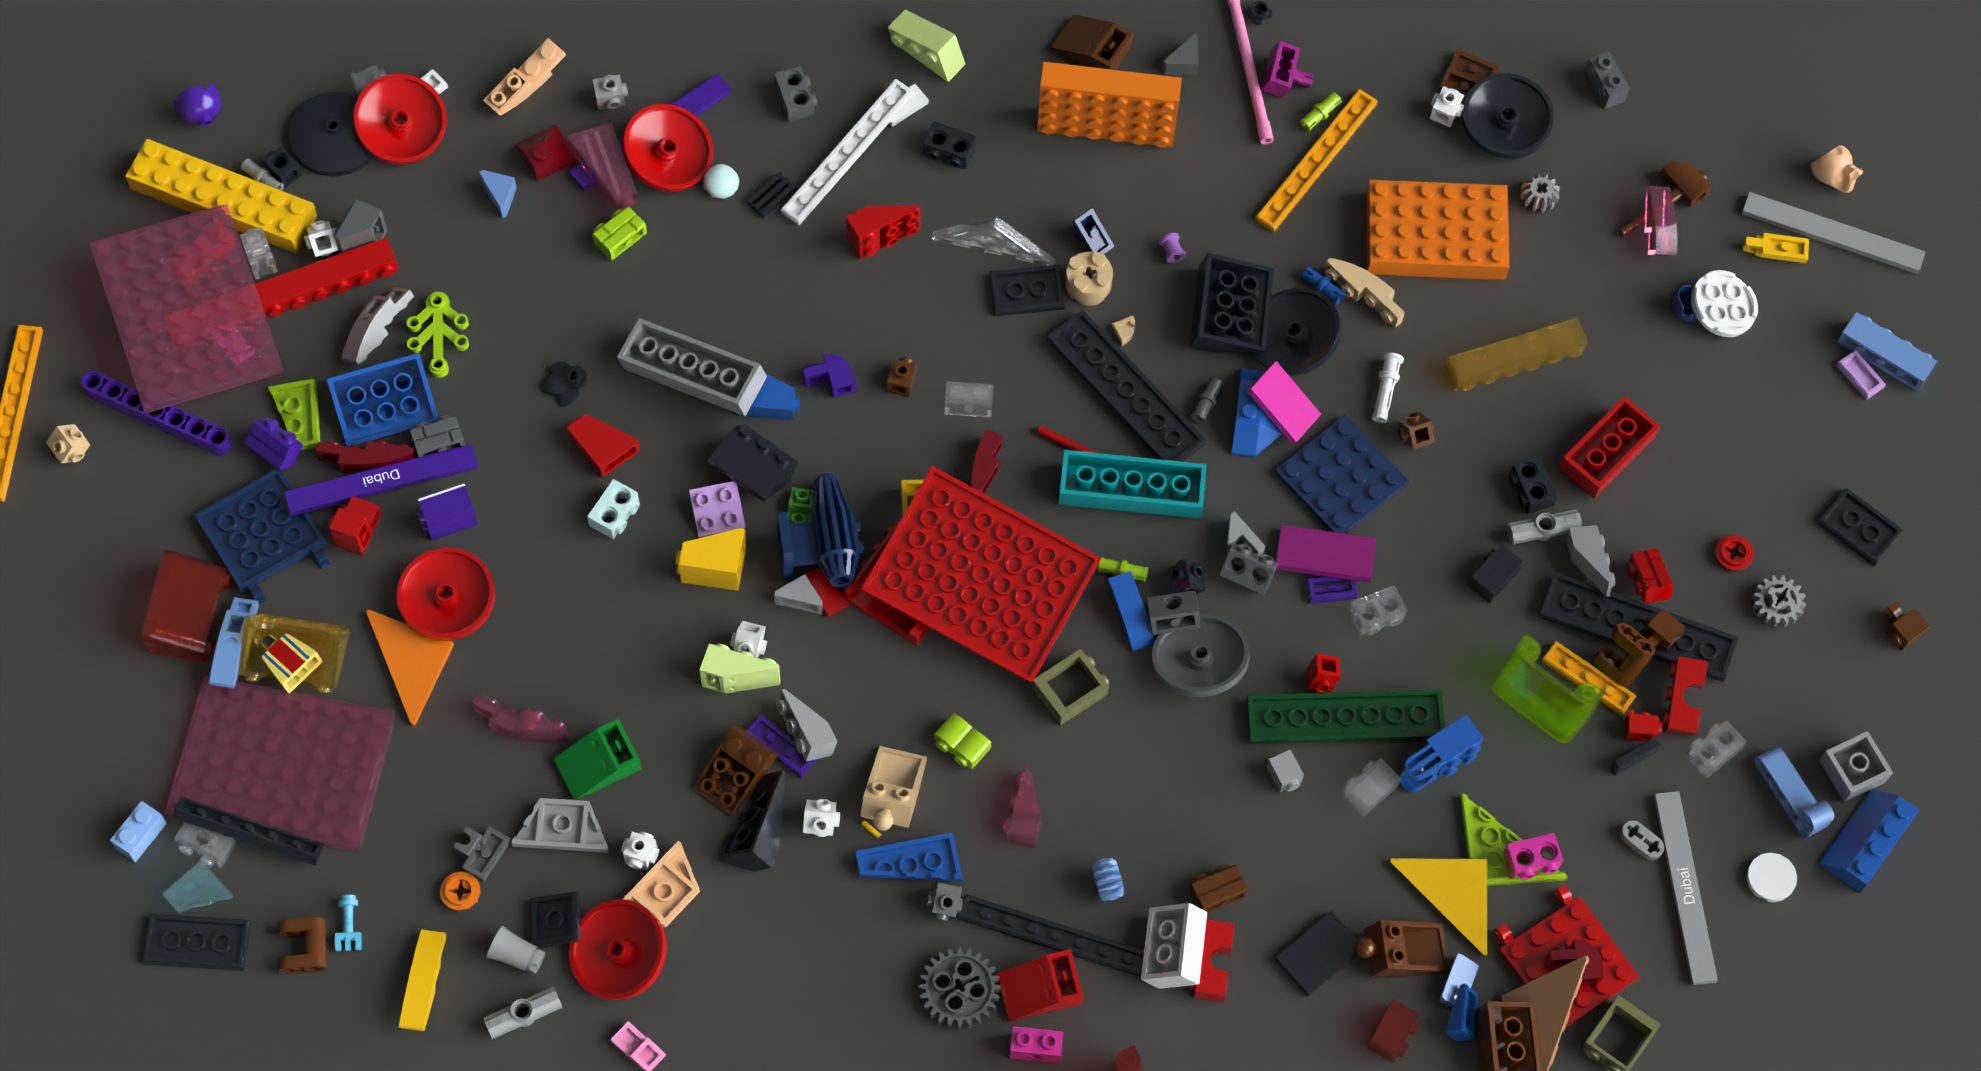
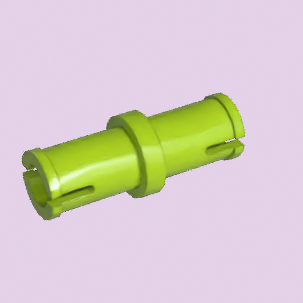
[1299,91,1342,132]
[1098,557,1149,582]

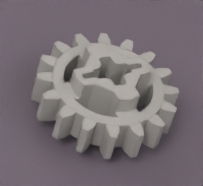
[1752,575,1806,627]

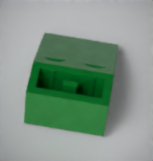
[554,718,642,800]

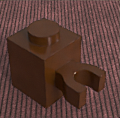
[1883,602,1930,651]
[1644,608,1685,652]

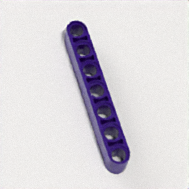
[81,371,232,456]

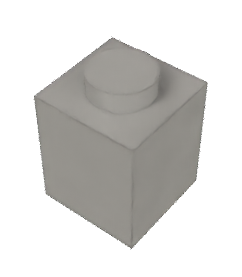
[1266,749,1304,792]

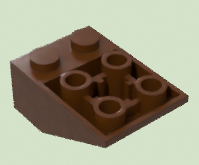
[1051,14,1133,70]
[693,726,779,816]

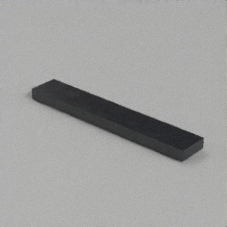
[172,797,324,865]

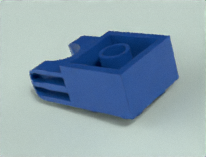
[1399,715,1484,793]

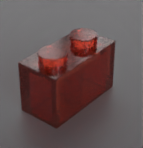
[1367,999,1420,1063]

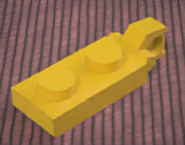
[1743,233,1809,263]

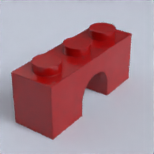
[1662,657,1708,736]
[1190,919,1235,1003]

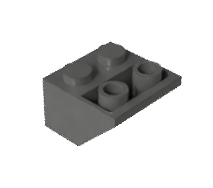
[334,199,387,254]

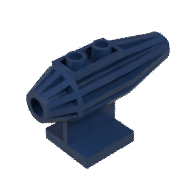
[777,473,864,587]

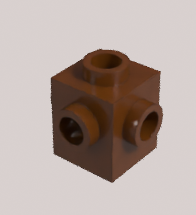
[1398,412,1435,450]

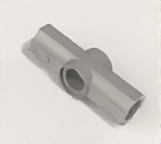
[1507,509,1582,545]
[483,987,563,1039]

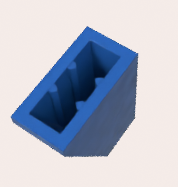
[737,373,800,420]

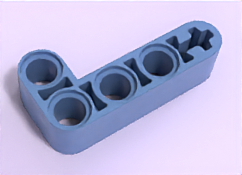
[1755,746,1834,838]

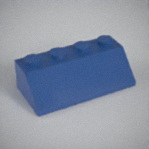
[1819,789,1920,893]

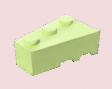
[888,10,965,82]

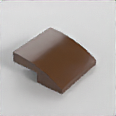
[1439,49,1499,99]

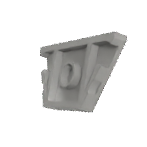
[512,798,608,853]

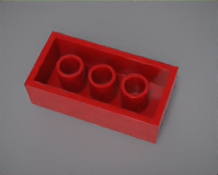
[1558,396,1660,499]

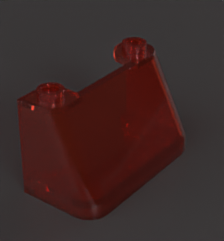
[142,550,232,663]

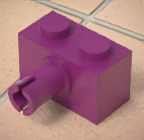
[1261,41,1314,98]

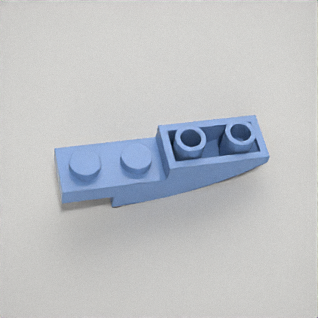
[209,597,259,688]

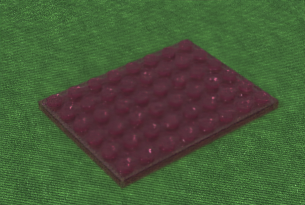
[89,204,284,413]
[165,676,396,852]

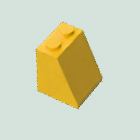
[675,528,747,591]

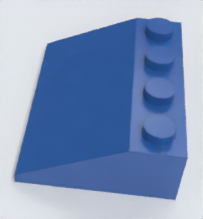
[327,352,438,447]

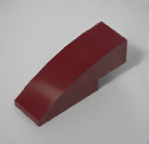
[971,429,1004,494]

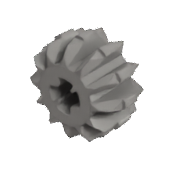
[1520,173,1560,213]

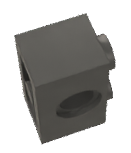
[1148,590,1201,635]

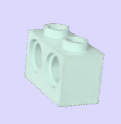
[587,479,640,540]

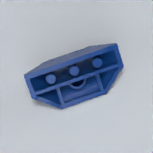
[1231,368,1282,458]

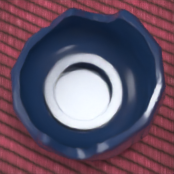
[1670,285,1698,322]

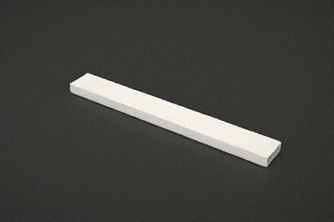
[781,79,914,225]

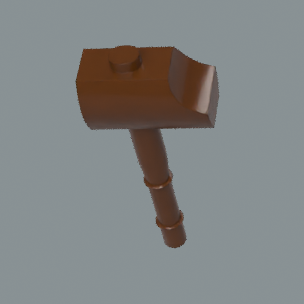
[1618,160,1712,237]

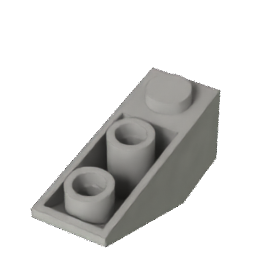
[1566,525,1615,597]
[776,689,838,762]

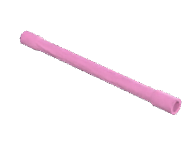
[1227,0,1274,144]

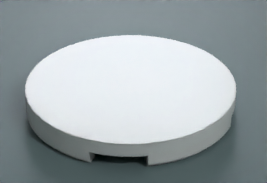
[1691,270,1758,337]

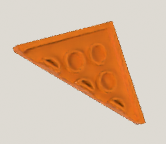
[366,609,454,727]

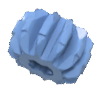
[1092,858,1124,901]

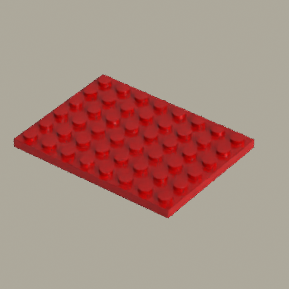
[861,466,1101,684]

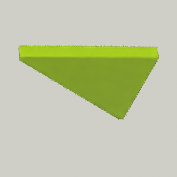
[1460,794,1567,886]

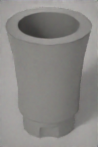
[487,926,546,975]

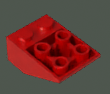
[846,205,921,259]
[997,949,1084,1022]

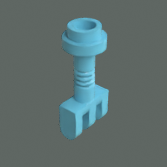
[335,895,362,951]

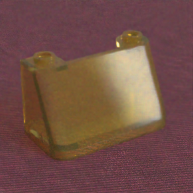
[238,613,350,692]

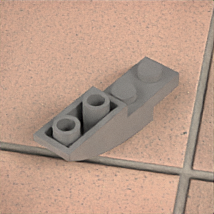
[341,287,414,365]

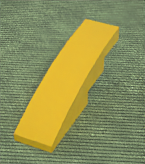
[399,929,446,1031]

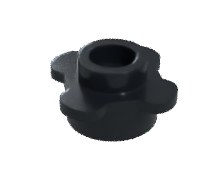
[1246,1,1273,25]

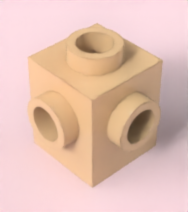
[46,424,90,463]

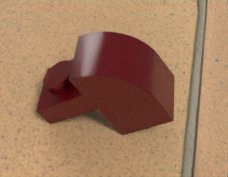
[1546,939,1604,984]

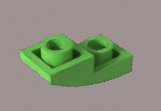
[787,487,814,523]

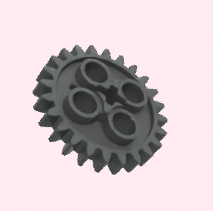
[919,947,1001,1030]

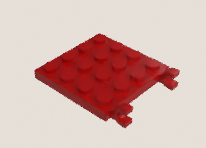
[1494,884,1640,1029]

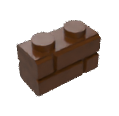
[1189,864,1249,913]

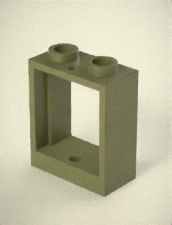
[1032,649,1110,726]
[1581,995,1661,1071]

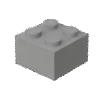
[1819,731,1893,802]

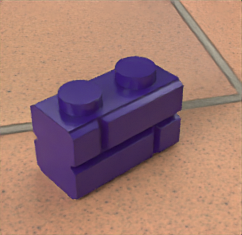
[245,418,303,470]

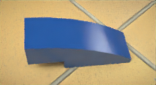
[1107,571,1155,652]

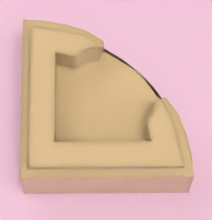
[1111,315,1135,346]

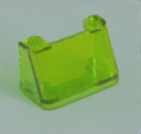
[1493,634,1605,743]

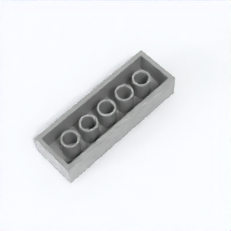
[617,318,767,416]

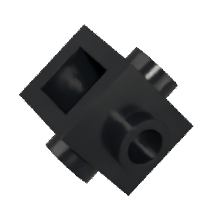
[1168,559,1206,595]

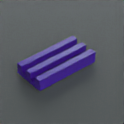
[1306,577,1358,604]

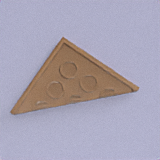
[1501,956,1589,1071]

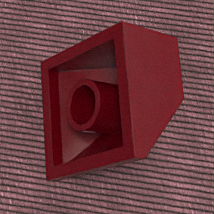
[515,125,578,182]

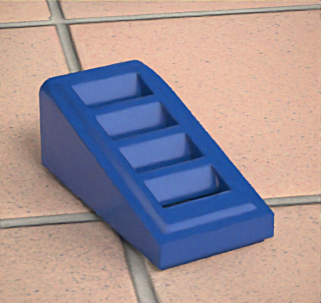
[1446,983,1478,1042]

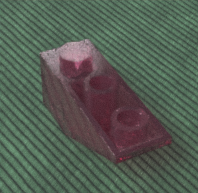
[1003,765,1042,848]

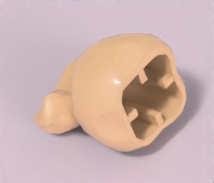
[1811,145,1863,193]

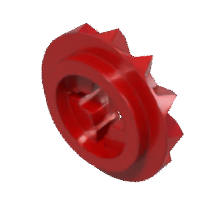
[1715,535,1754,572]

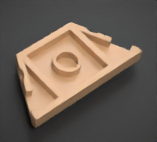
[623,841,700,928]

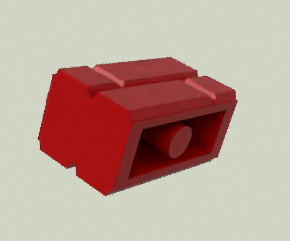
[1627,548,1674,604]

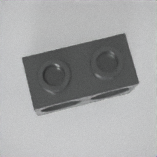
[1585,52,1630,109]
[775,66,818,122]
[1220,544,1279,595]

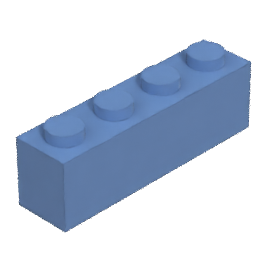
[1837,312,1937,392]

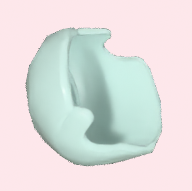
[703,164,739,199]

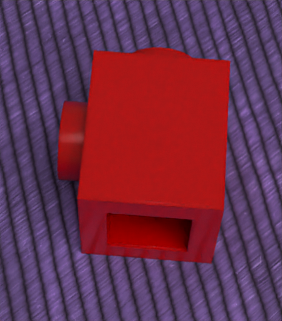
[1306,653,1341,693]

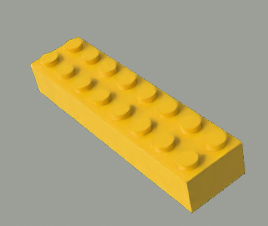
[125,139,317,254]

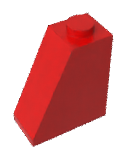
[566,414,640,478]

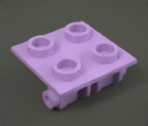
[689,481,745,537]

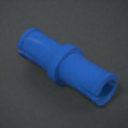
[1300,266,1346,305]

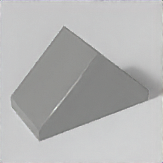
[774,574,823,615]

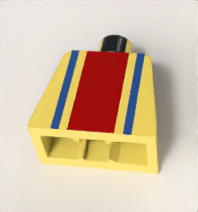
[262,634,323,694]

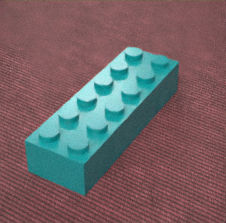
[1059,450,1207,519]

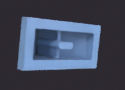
[479,170,517,218]

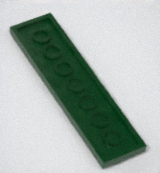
[1247,690,1445,744]

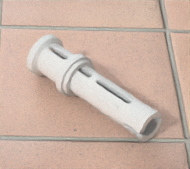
[1372,352,1404,423]

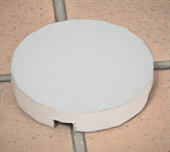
[1746,852,1797,902]

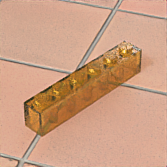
[1444,318,1588,391]

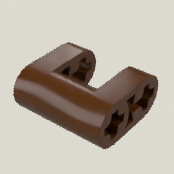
[1593,623,1656,687]
[278,917,327,974]

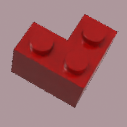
[328,496,382,556]

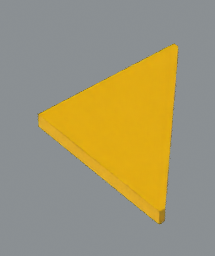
[1391,858,1487,956]

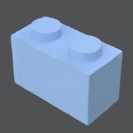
[110,801,167,863]

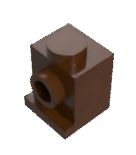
[887,357,917,397]

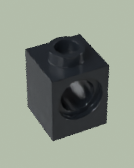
[263,146,302,189]

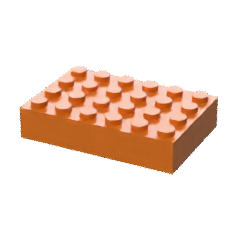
[1037,62,1182,148]
[1366,180,1510,280]

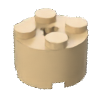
[1065,252,1113,306]

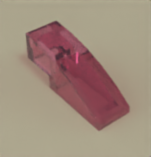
[1645,186,1677,256]

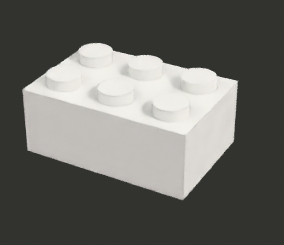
[1141,903,1207,989]

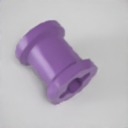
[1159,233,1186,263]

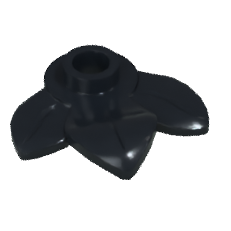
[542,362,587,407]

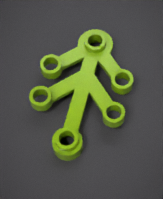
[407,292,469,378]

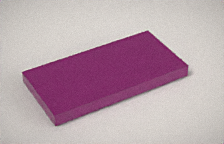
[1276,525,1376,583]

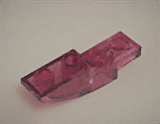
[472,695,569,743]

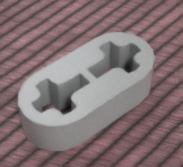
[1620,821,1664,861]

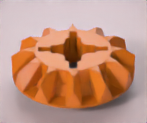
[440,872,481,912]

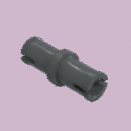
[1191,377,1223,424]

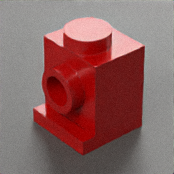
[1625,709,1662,742]

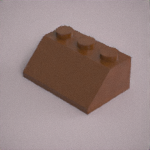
[1475,1001,1542,1071]

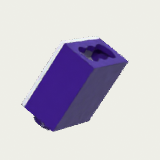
[417,484,478,540]

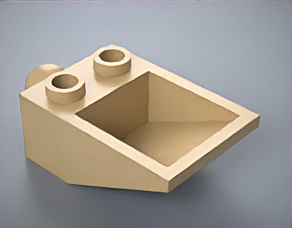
[860,746,927,831]

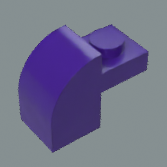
[803,354,856,398]

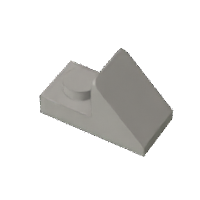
[1226,511,1265,555]

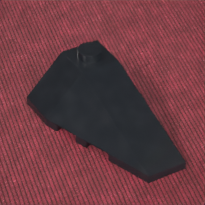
[718,770,786,872]

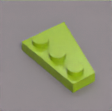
[268,379,320,450]

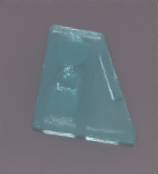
[162,860,233,913]

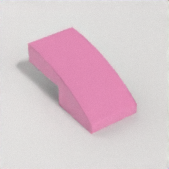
[610,1021,666,1071]

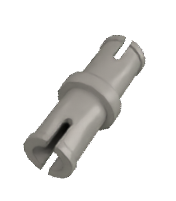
[241,158,284,191]

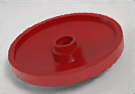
[353,74,447,165]
[622,104,713,192]
[397,547,495,641]
[569,899,667,1001]

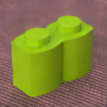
[934,713,991,769]

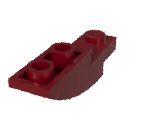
[316,440,417,474]

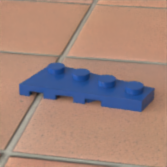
[855,832,963,882]

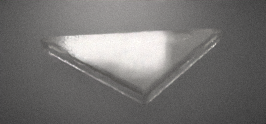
[932,216,1056,266]

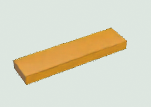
[1541,641,1637,716]

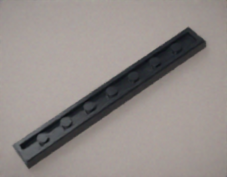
[957,894,1144,977]

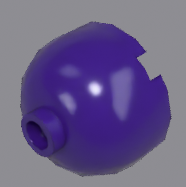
[173,84,222,127]

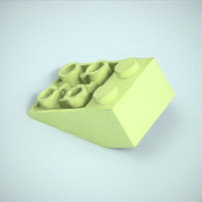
[700,643,781,694]

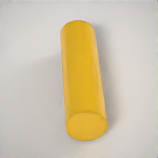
[861,821,881,839]

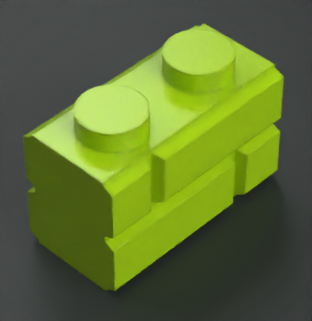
[592,206,647,260]

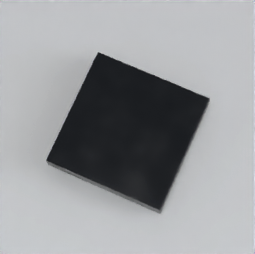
[530,891,581,948]

